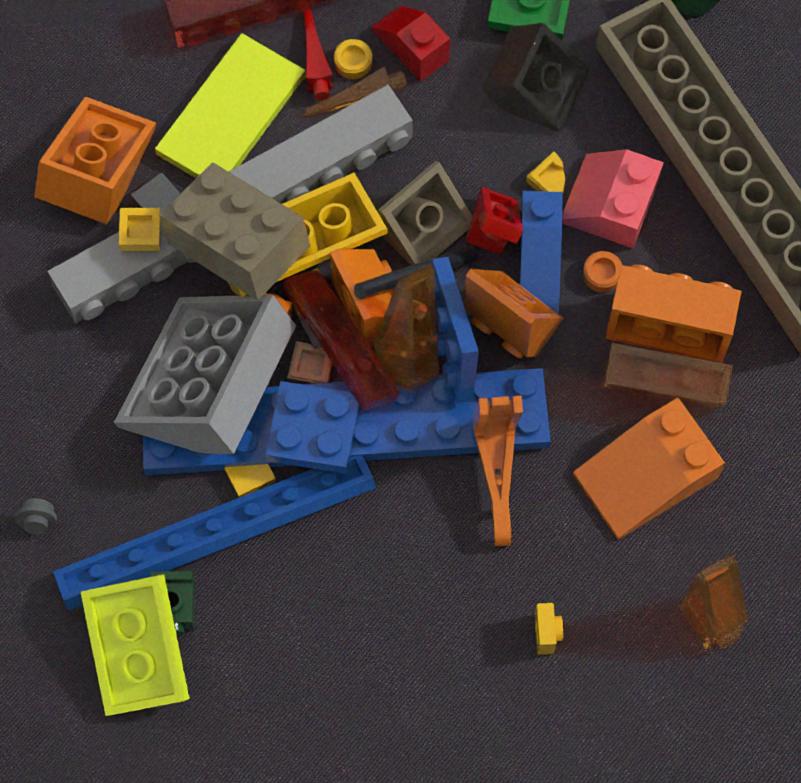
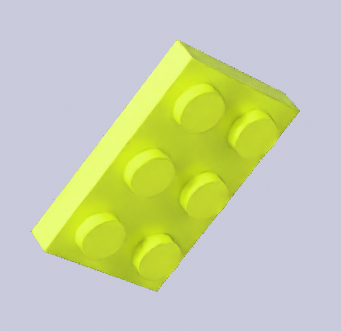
[81,574,189,716]

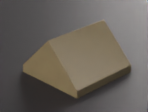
[378,161,472,265]

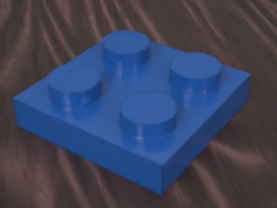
[265,381,361,474]

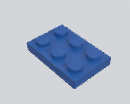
[423,257,479,403]

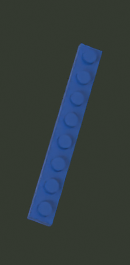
[53,455,376,611]

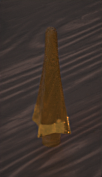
[305,66,407,116]

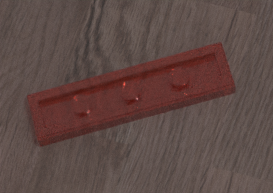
[282,270,400,411]

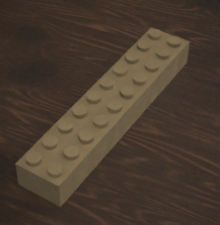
[596,0,801,355]

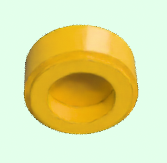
[334,39,372,79]

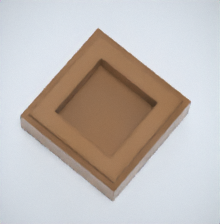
[287,341,335,384]

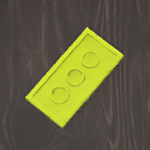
[155,33,306,178]

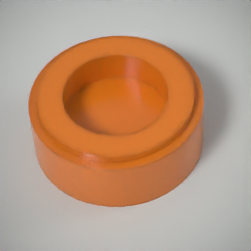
[583,251,622,293]

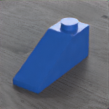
[519,191,562,314]

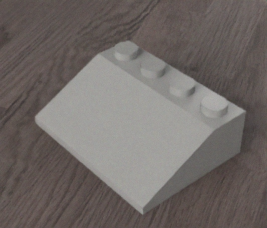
[114,295,296,454]

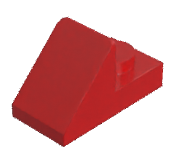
[467,187,523,254]

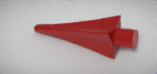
[303,9,333,101]

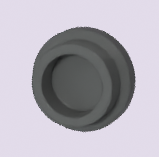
[15,498,57,535]

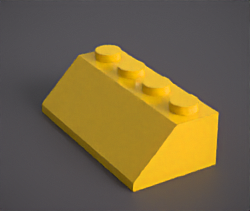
[228,173,388,297]

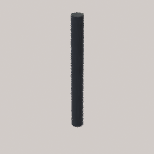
[354,246,478,299]

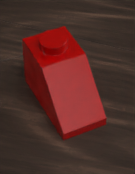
[372,5,450,82]

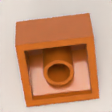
[330,249,412,350]

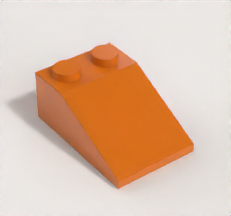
[34,97,156,224]
[464,269,564,359]
[573,398,725,540]

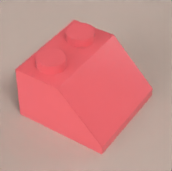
[562,149,664,248]

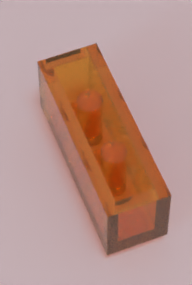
[601,343,733,409]

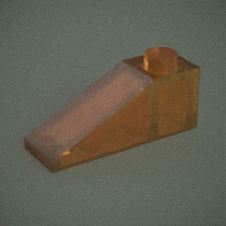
[374,266,439,391]
[681,554,748,650]

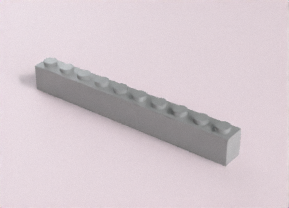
[47,85,413,324]

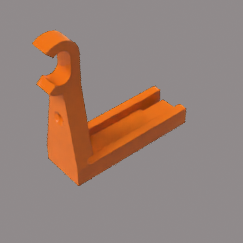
[473,396,523,547]

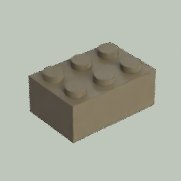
[159,162,310,301]

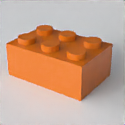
[605,264,742,364]

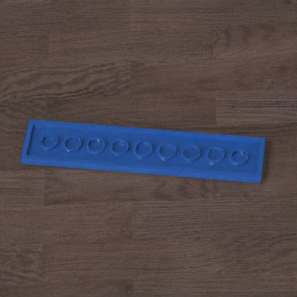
[143,368,551,476]

